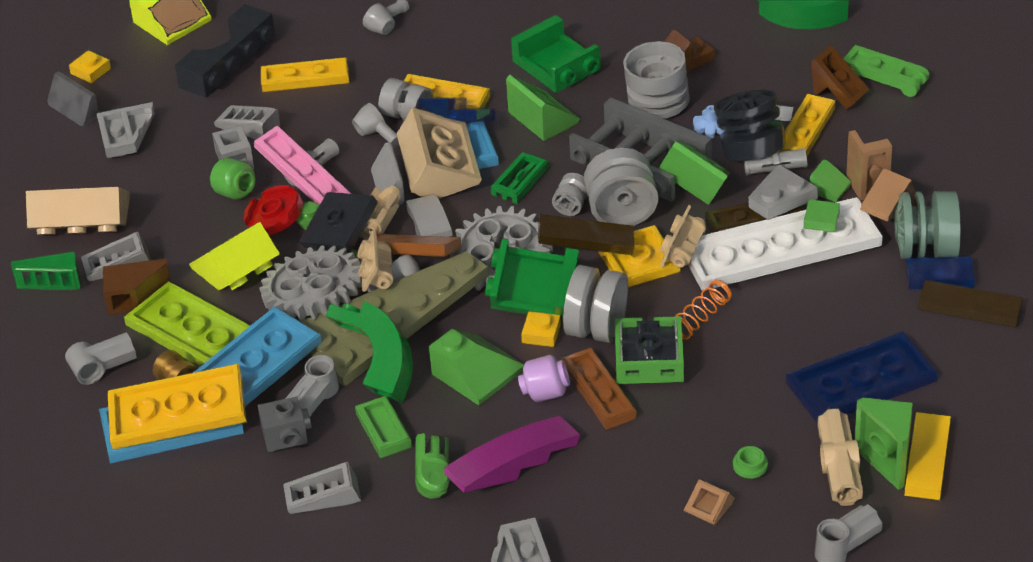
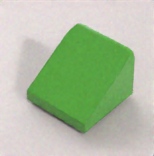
[810,159,852,202]

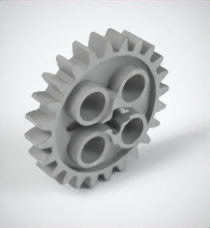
[450,206,553,291]
[260,246,362,322]

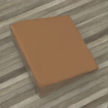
[683,479,735,525]

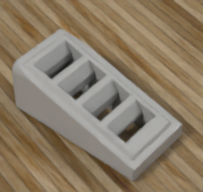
[214,105,280,140]
[81,232,151,282]
[283,461,361,514]

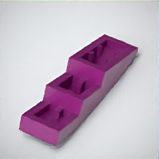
[443,416,580,493]

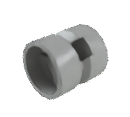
[378,78,433,120]

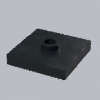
[299,192,378,253]

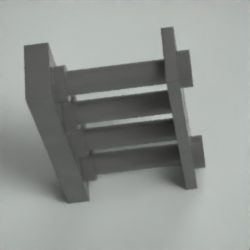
[569,97,712,202]

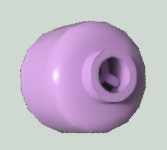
[518,355,570,403]

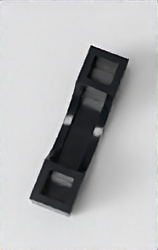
[175,4,275,98]

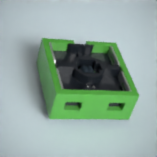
[615,316,684,384]

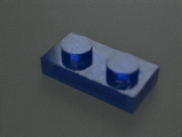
[906,257,975,290]

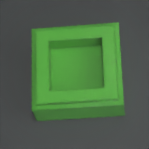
[803,199,840,232]

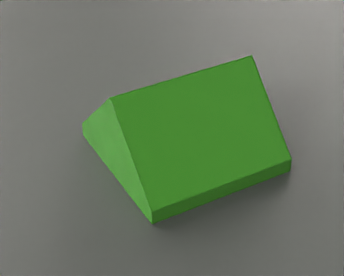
[506,74,580,141]
[659,139,731,205]
[855,397,913,490]

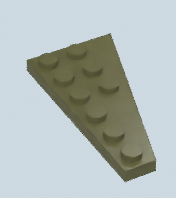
[301,251,489,387]

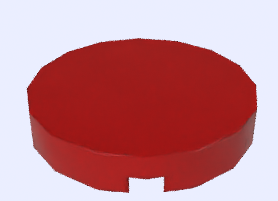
[243,185,303,236]

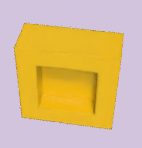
[69,50,111,84]
[521,311,561,347]

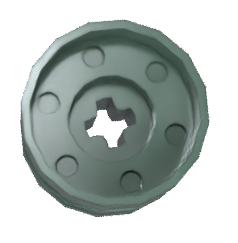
[895,191,960,259]

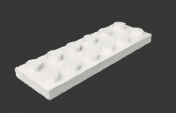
[688,197,882,291]

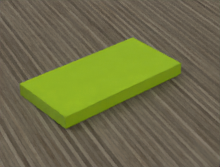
[124,281,250,367]

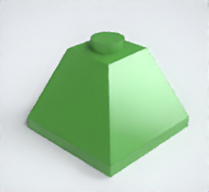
[429,329,524,405]

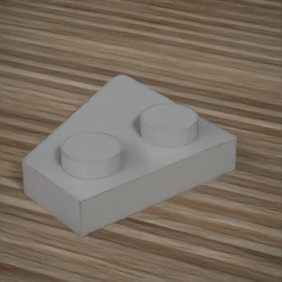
[97,102,155,158]
[748,165,818,220]
[491,517,551,562]

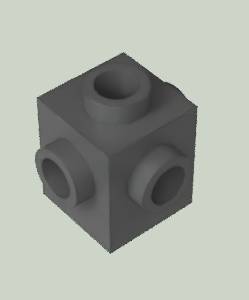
[257,396,311,452]

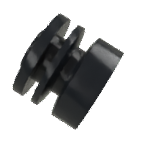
[714,89,786,161]

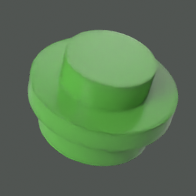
[296,202,320,230]
[733,446,768,478]

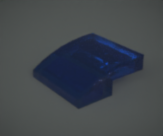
[419,97,495,122]

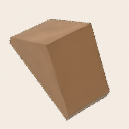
[860,168,916,222]

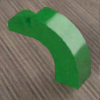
[756,0,849,29]
[326,301,413,403]

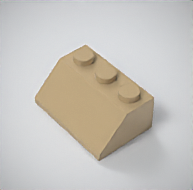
[397,107,482,199]
[26,187,130,235]

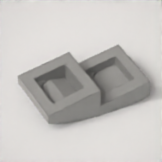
[406,194,453,237]

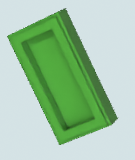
[355,396,412,458]

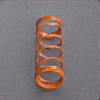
[675,280,732,340]

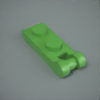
[844,45,929,97]

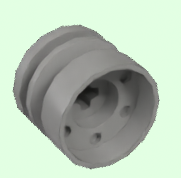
[623,41,690,119]

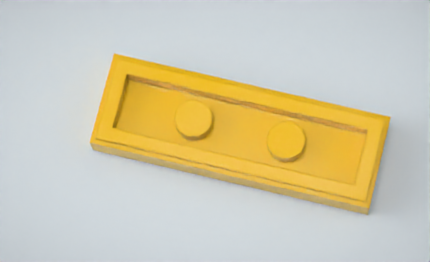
[261,58,349,92]
[404,74,490,114]
[779,94,835,156]
[904,412,951,500]

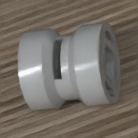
[552,172,588,216]

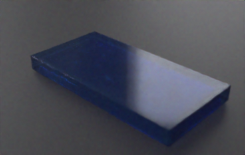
[786,331,938,424]

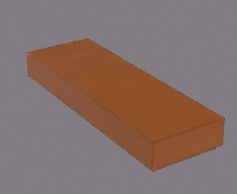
[367,234,461,257]
[562,347,636,430]

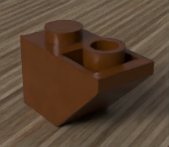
[103,259,171,315]

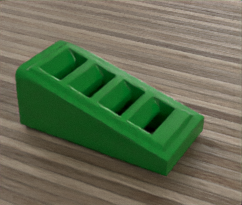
[11,252,81,290]

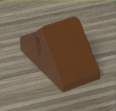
[664,29,715,72]
[811,45,869,110]

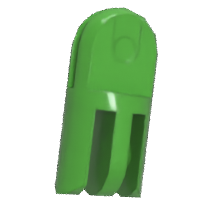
[415,433,450,499]

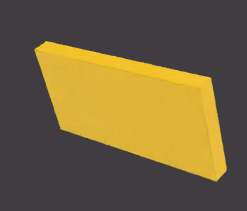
[108,363,247,450]

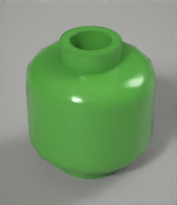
[210,158,255,200]

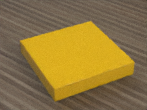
[598,225,680,288]

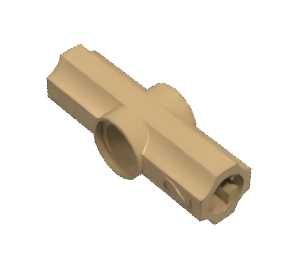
[818,409,863,506]

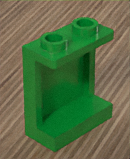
[511,15,601,93]
[485,238,579,321]

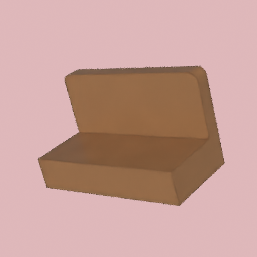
[846,130,892,201]

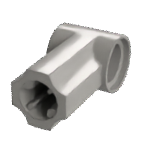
[65,332,137,385]
[285,355,339,417]
[814,504,882,562]

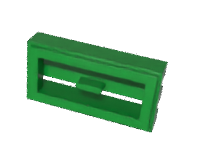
[491,152,549,204]

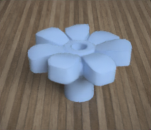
[693,105,725,139]

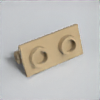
[360,186,401,240]
[659,205,706,268]
[358,230,393,292]

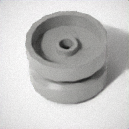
[584,148,658,226]
[563,265,628,343]

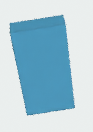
[466,121,499,169]

